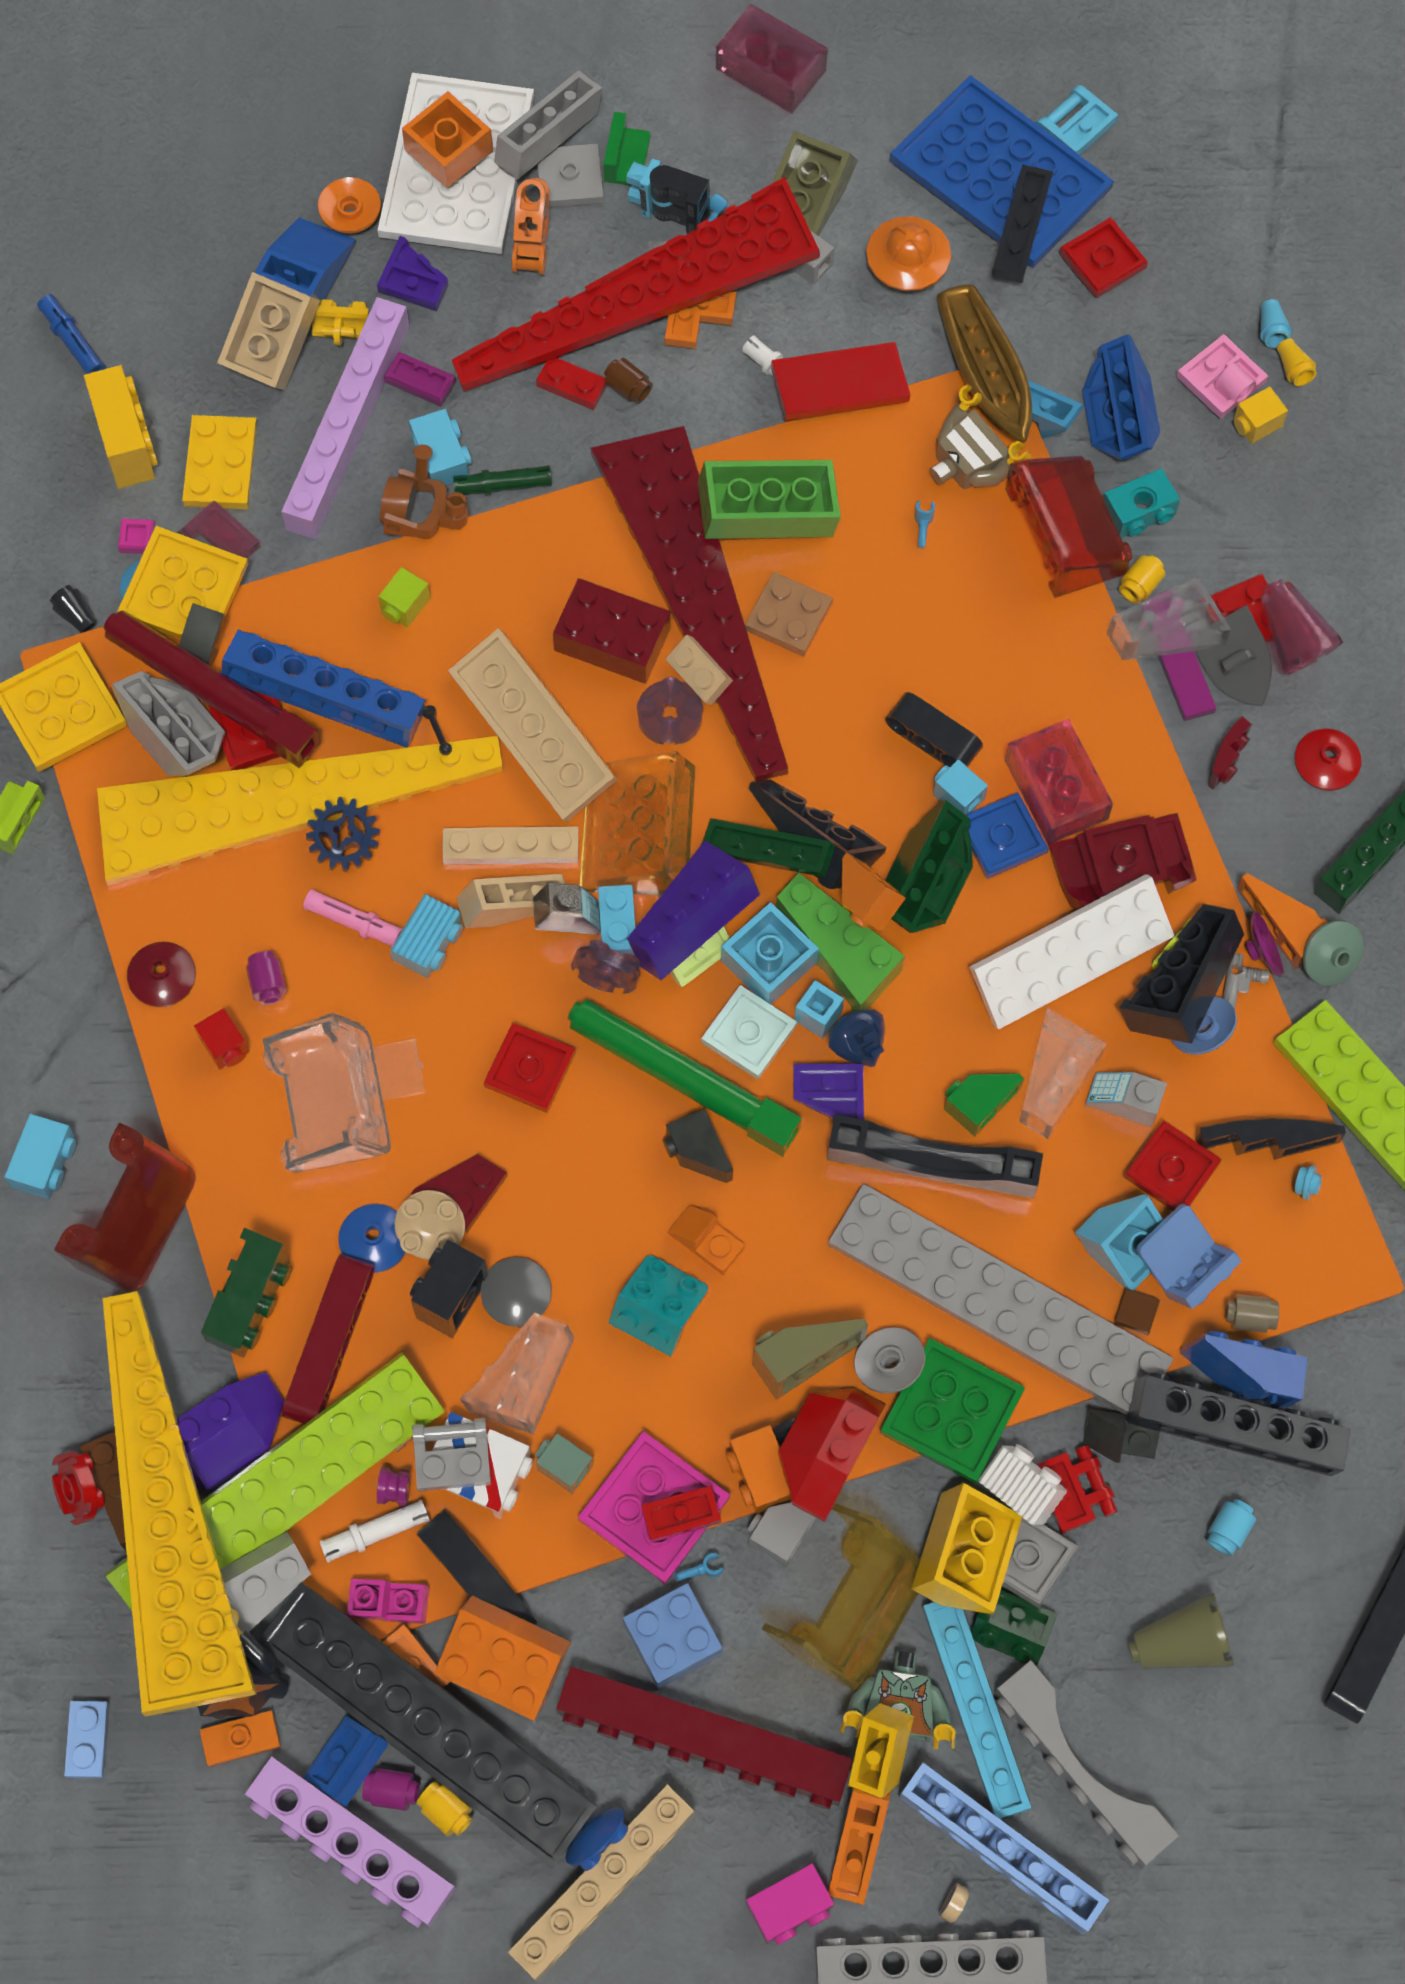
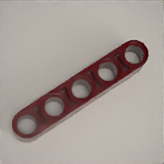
[282,1254,375,1424]

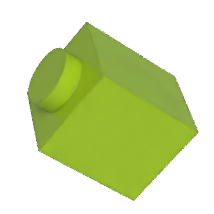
[378,567,431,628]

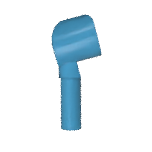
[708,193,728,222]
[914,500,935,548]
[674,1553,724,1582]

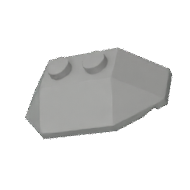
[112,671,225,776]

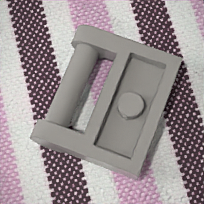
[412,1418,491,1492]

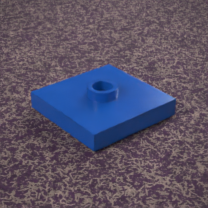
[966,792,1049,879]

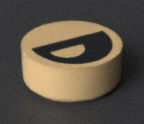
[939,1883,970,1923]

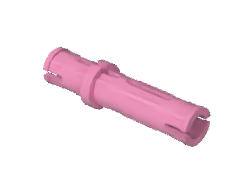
[303,889,403,948]

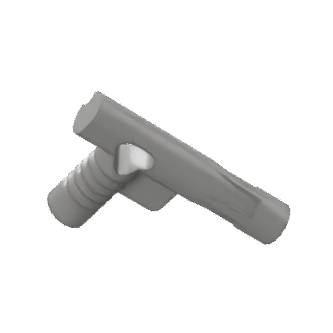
[1223,954,1270,1009]

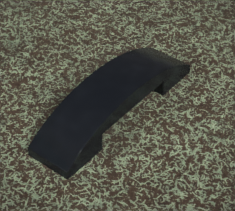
[416,1510,538,1625]

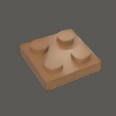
[745,572,833,657]

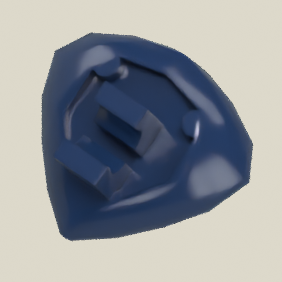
[828,1009,885,1067]

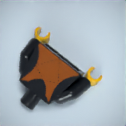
[197,1609,288,1719]

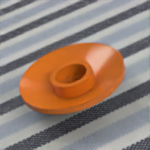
[318,177,381,233]

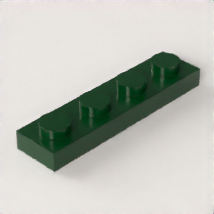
[701,818,835,878]

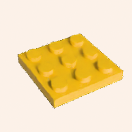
[117,526,249,639]
[0,642,128,773]

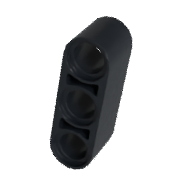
[885,692,983,767]

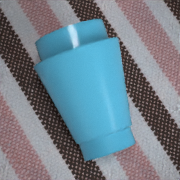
[1260,299,1292,348]

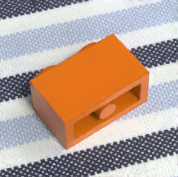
[726,1425,791,1514]

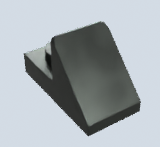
[1083,1409,1160,1463]

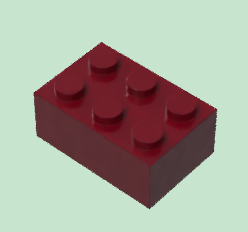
[553,578,671,684]

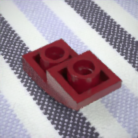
[1208,716,1252,790]

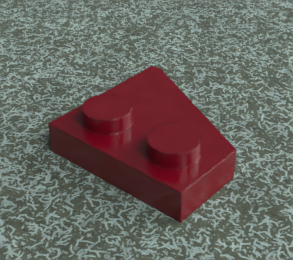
[411,1154,507,1233]

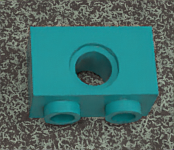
[1101,468,1180,539]

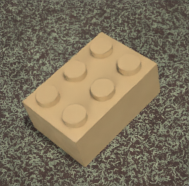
[217,272,320,390]

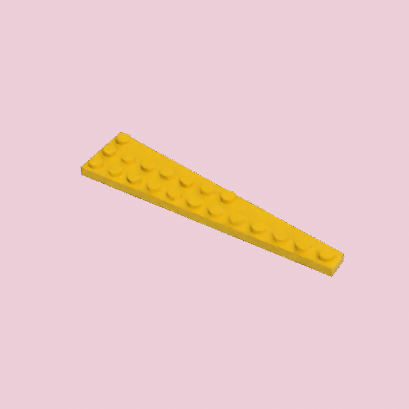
[102,1291,257,1717]

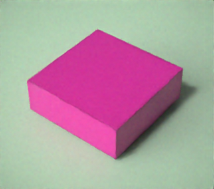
[118,519,156,554]

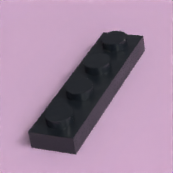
[992,164,1053,283]

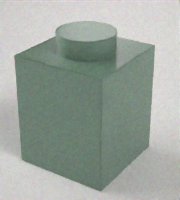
[535,1433,593,1494]

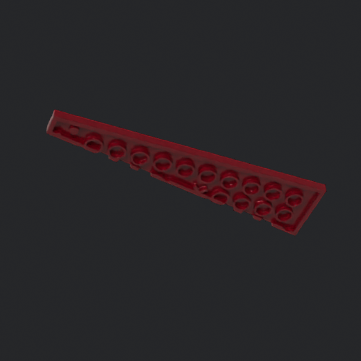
[591,426,788,782]

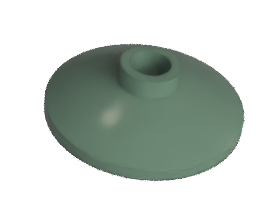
[1303,920,1364,986]

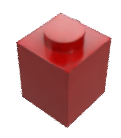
[194,1008,249,1070]

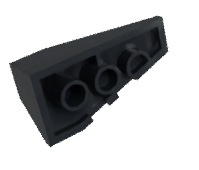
[748,779,887,889]

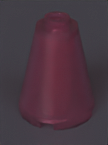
[1261,579,1344,675]

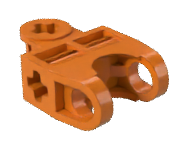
[512,178,550,275]

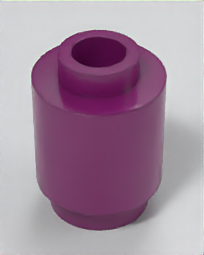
[246,951,287,1005]
[362,1768,420,1811]

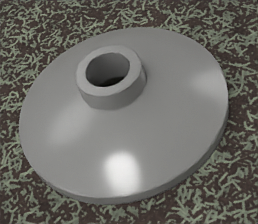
[854,1328,925,1393]

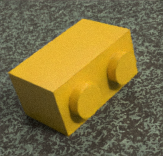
[848,1703,914,1799]

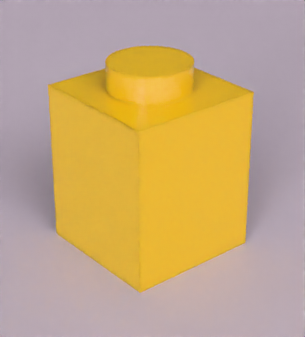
[1233,387,1288,444]

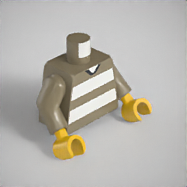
[930,385,1031,489]

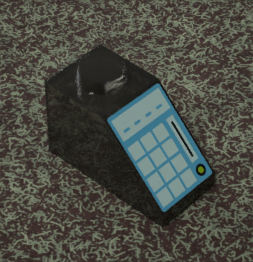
[533,882,601,935]

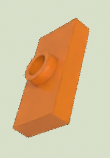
[199,1710,281,1768]

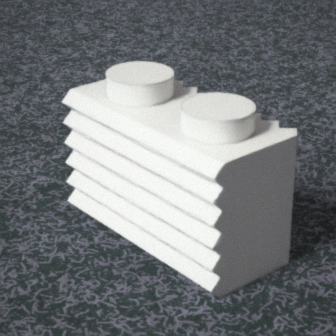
[978,1444,1067,1525]

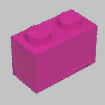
[746,1863,834,1946]

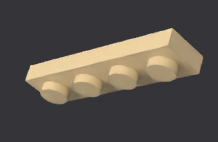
[443,827,579,864]

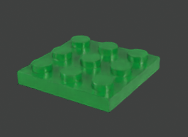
[880,1338,1025,1484]

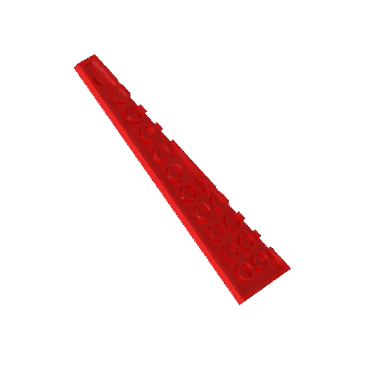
[452,177,820,392]

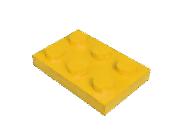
[182,415,257,510]

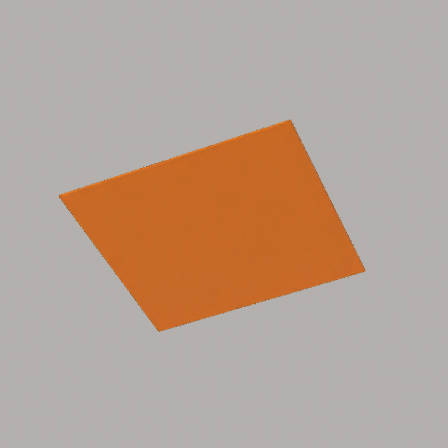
[20,370,1404,1641]

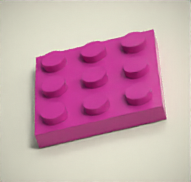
[578,1431,731,1585]

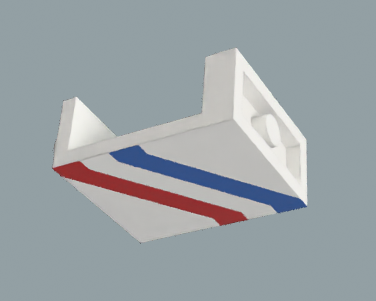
[432,1412,534,1519]

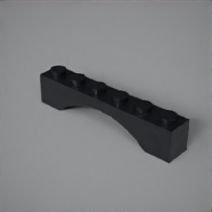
[827,1115,1043,1199]

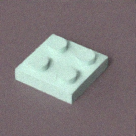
[701,985,797,1080]

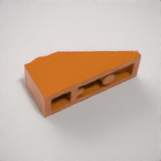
[1237,873,1328,969]
[828,1788,891,1905]

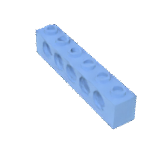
[899,1763,1109,1935]

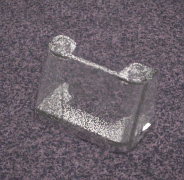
[263,1013,391,1173]

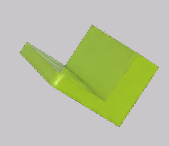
[0,780,45,855]

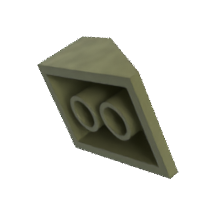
[772,131,858,236]
[752,1319,868,1400]

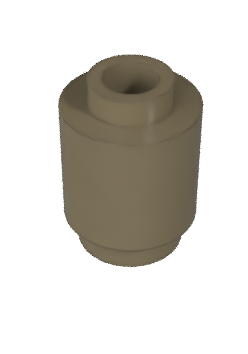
[1225,1294,1279,1333]

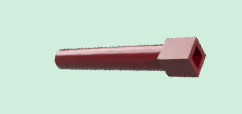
[104,610,319,769]

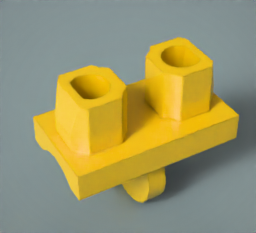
[312,299,369,346]

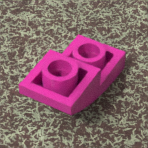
[347,1579,429,1624]

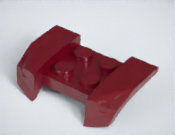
[1048,813,1197,909]

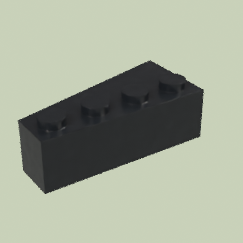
[1119,904,1244,1044]

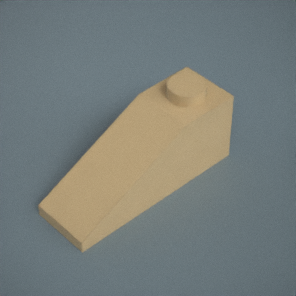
[456,874,571,928]

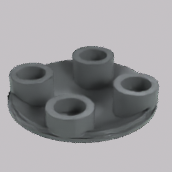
[481,1257,552,1328]

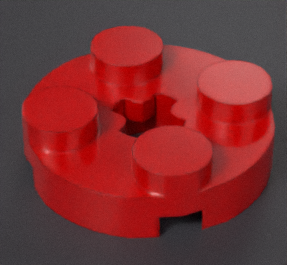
[52,1451,104,1525]

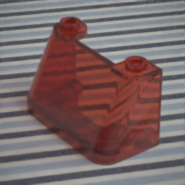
[1005,456,1133,598]
[54,1123,196,1291]

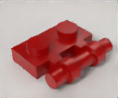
[1036,1445,1118,1535]

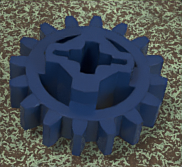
[306,797,380,872]

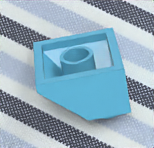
[1075,1194,1163,1291]

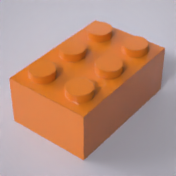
[434,1595,572,1721]

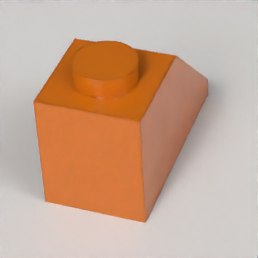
[842,852,906,931]

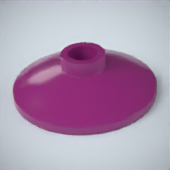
[1247,912,1284,977]

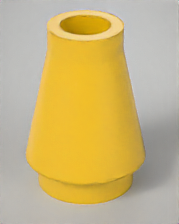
[1277,338,1317,387]

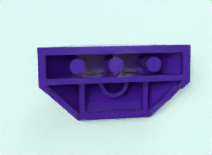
[177,1372,285,1490]

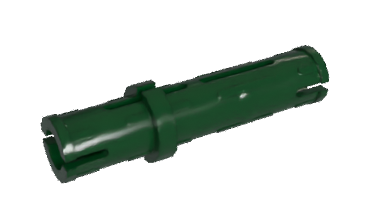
[453,465,552,496]

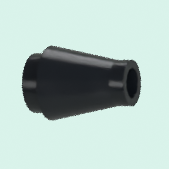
[50,585,97,633]

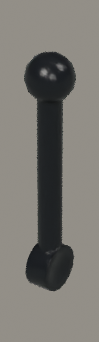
[423,705,452,756]

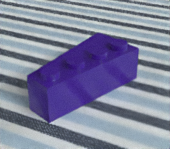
[627,841,760,980]

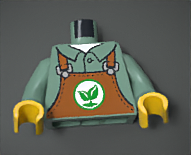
[840,1651,956,1750]

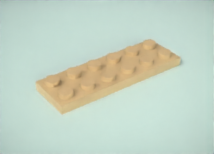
[448,628,618,822]

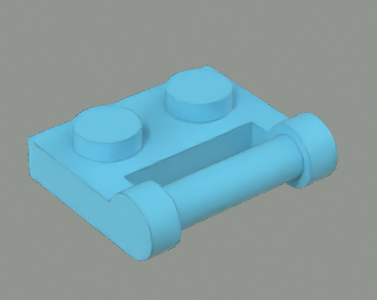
[1035,85,1118,155]

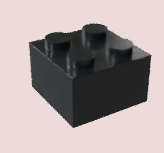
[410,1240,488,1339]

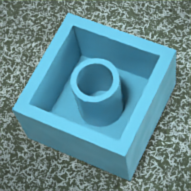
[721,902,819,1005]

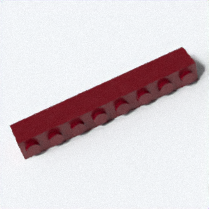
[556,1666,853,1810]

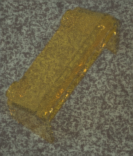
[761,1503,921,1690]

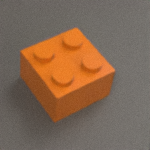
[402,91,493,188]

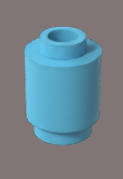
[1207,1499,1257,1556]

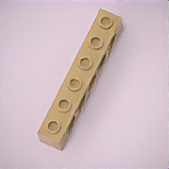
[508,1784,694,1983]

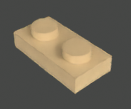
[665,635,733,705]

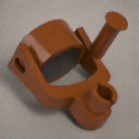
[379,444,468,539]

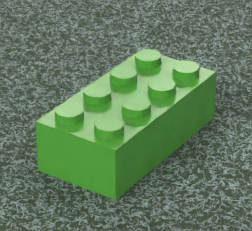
[698,460,841,539]

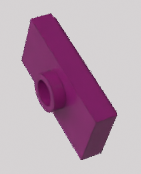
[384,351,456,407]

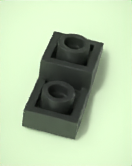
[179,603,226,666]

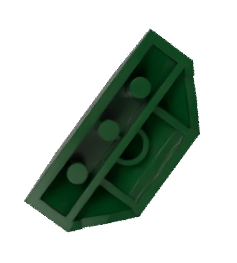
[885,800,973,933]

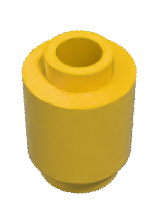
[1119,555,1166,604]
[417,1781,472,1837]

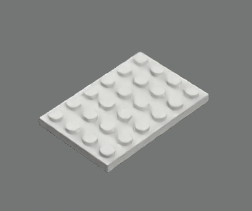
[378,73,534,254]

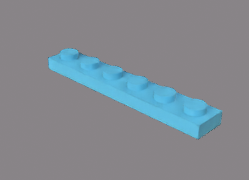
[922,1602,1031,1820]

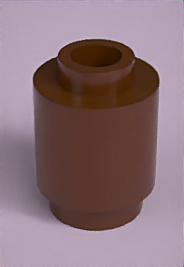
[604,358,653,404]

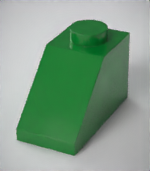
[944,1074,1024,1137]

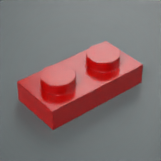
[536,357,608,410]
[641,1485,721,1543]

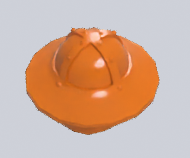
[866,216,951,291]

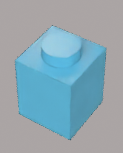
[933,760,988,815]
[795,980,844,1039]

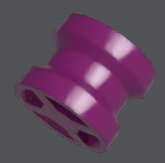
[377,1467,411,1506]

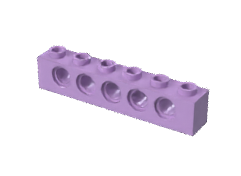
[245,1756,456,1928]

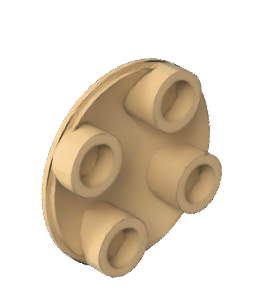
[395,1190,465,1260]

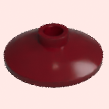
[127,942,196,1007]

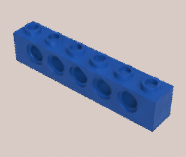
[221,630,425,748]

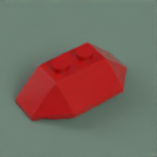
[778,1388,886,1522]

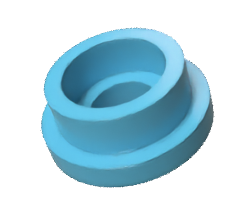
[1295,1165,1322,1201]

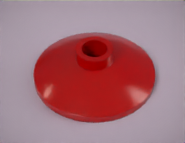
[1294,728,1362,791]

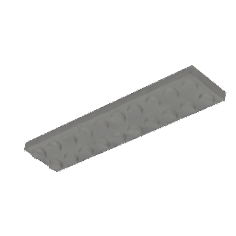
[828,1184,1174,1415]

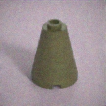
[1128,1593,1234,1669]

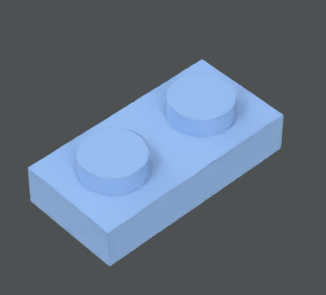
[64,1701,109,1779]

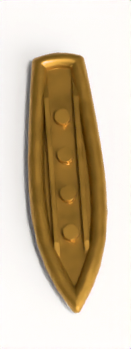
[936,284,1033,443]

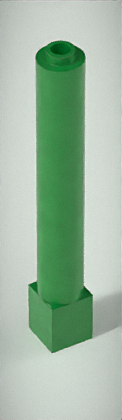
[567,999,802,1157]

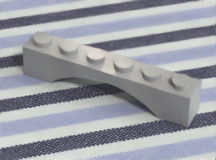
[994,1660,1179,1869]

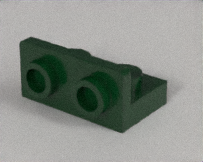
[971,1590,1058,1666]

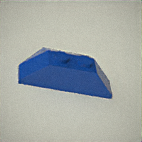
[1082,334,1161,461]

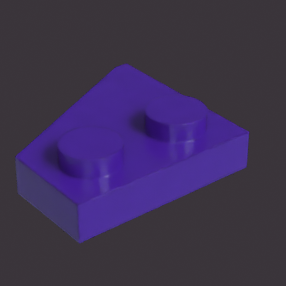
[377,236,448,311]
[793,1064,864,1120]

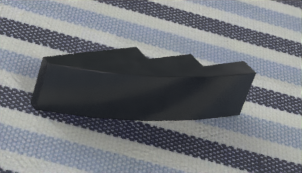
[1195,1118,1346,1160]

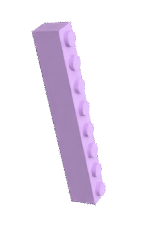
[281,297,409,540]

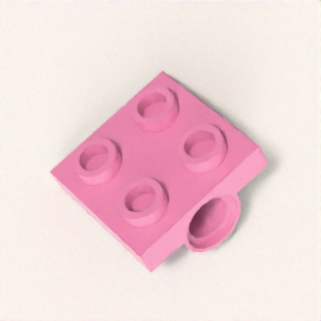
[1176,334,1268,419]

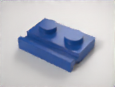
[303,1716,389,1807]

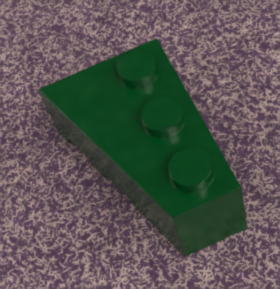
[201,1228,292,1358]

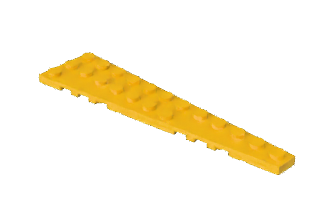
[97,736,503,886]

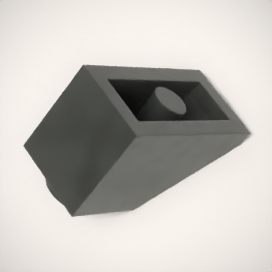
[663,1109,733,1183]

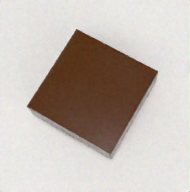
[1114,1289,1160,1336]

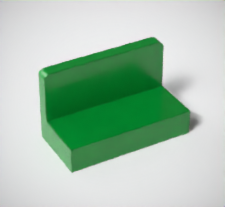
[603,112,651,186]

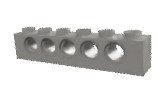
[815,1930,1048,1984]

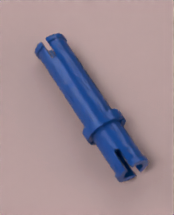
[37,294,105,374]

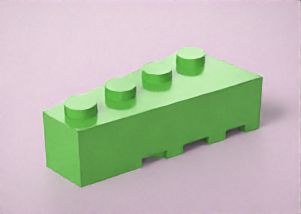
[776,873,905,1011]

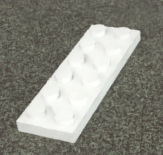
[969,874,1174,1029]

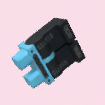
[626,158,711,235]

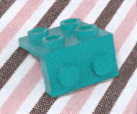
[609,1256,708,1357]

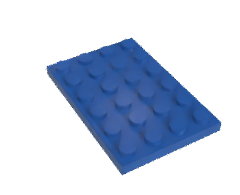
[889,75,1114,268]

